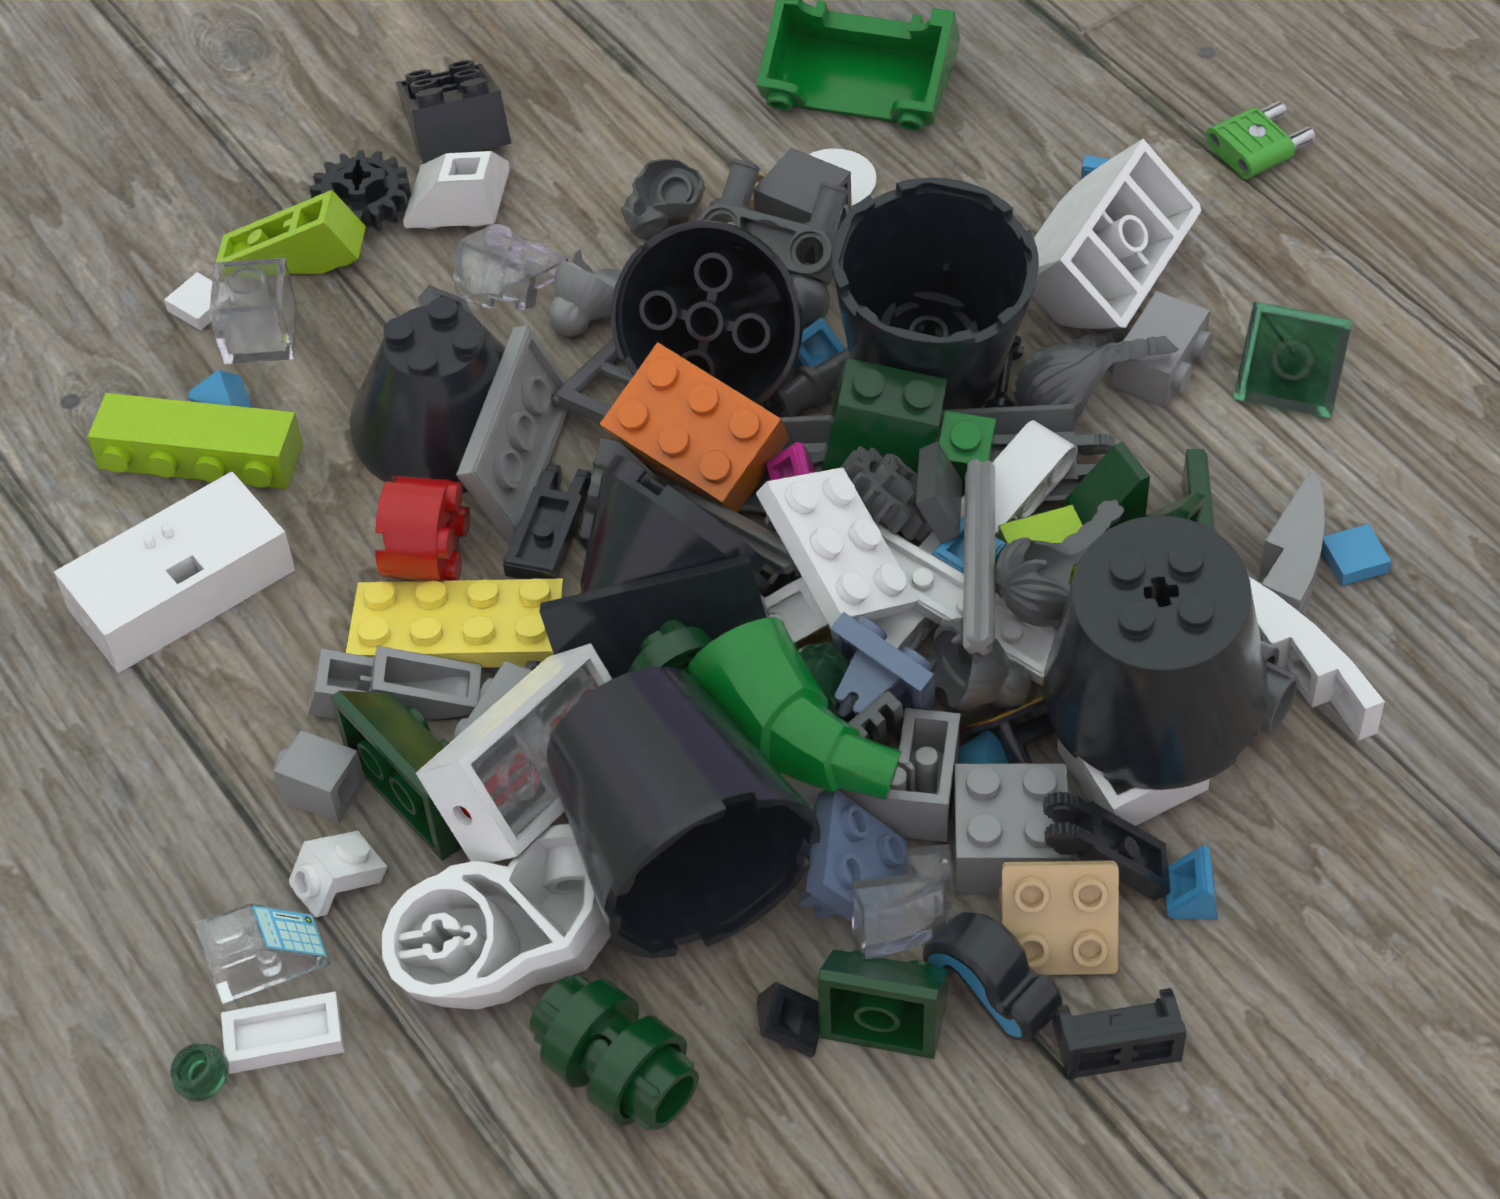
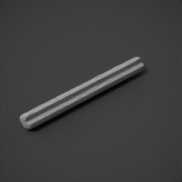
[963,458,995,655]

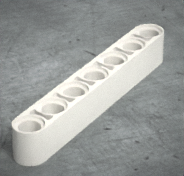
[827,420,1078,680]

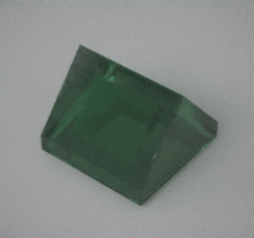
[800,642,850,712]

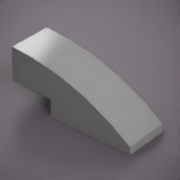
[1260,472,1325,615]
[308,646,482,721]

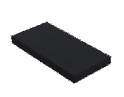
[539,554,769,679]

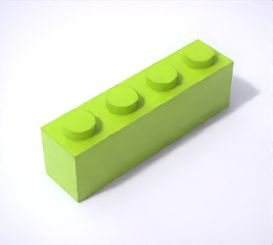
[87,393,303,489]

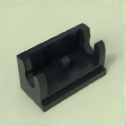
[1052,988,1187,1079]

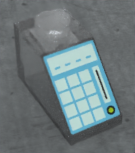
[194,904,331,1004]

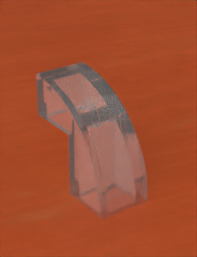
[851,844,952,959]

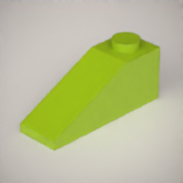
[214,190,366,274]

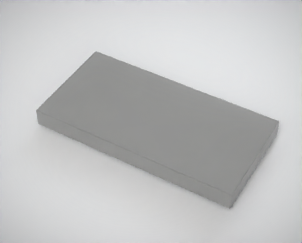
[456,325,568,541]

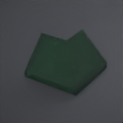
[1233,301,1353,418]

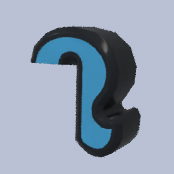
[923,912,1063,1042]

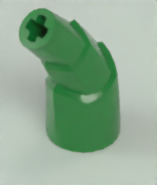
[688,617,902,800]

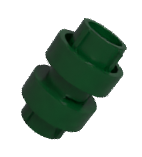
[530,975,699,1130]

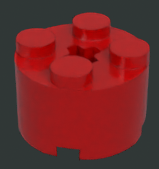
[375,476,470,583]

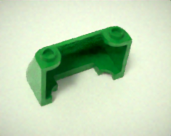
[756,0,960,131]

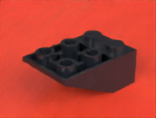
[396,60,511,163]

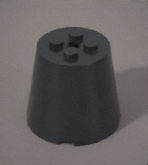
[832,178,1039,410]
[1044,516,1268,790]
[547,667,821,958]

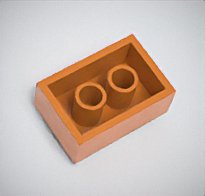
[600,342,790,513]

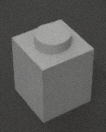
[273,730,366,823]

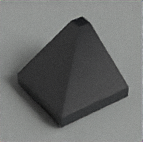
[756,982,820,1058]

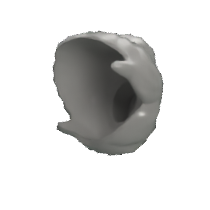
[549,250,622,337]

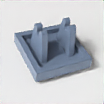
[830,612,936,729]
[799,790,908,943]

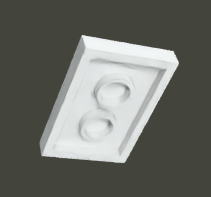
[756,467,919,628]

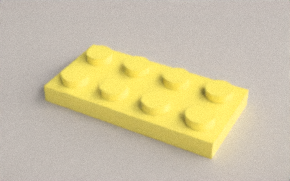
[346,578,565,668]

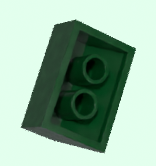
[330,690,462,861]

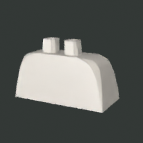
[1032,139,1201,330]

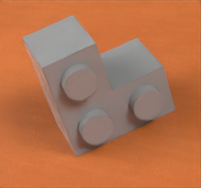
[837,708,960,842]

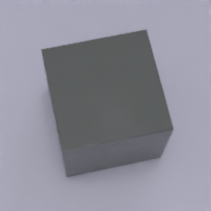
[753,147,852,264]

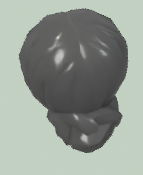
[621,158,705,239]

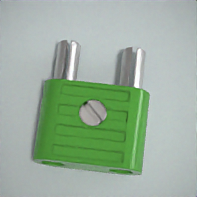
[1206,101,1315,180]

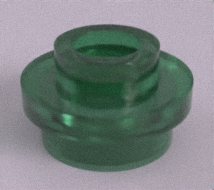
[170,1043,229,1102]

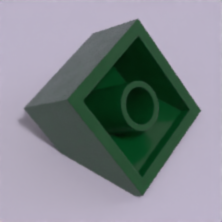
[821,358,947,473]
[818,949,948,1059]

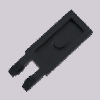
[503,464,592,579]
[1043,791,1170,901]

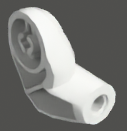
[382,824,611,1010]

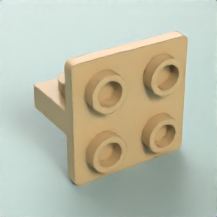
[999,861,1119,975]

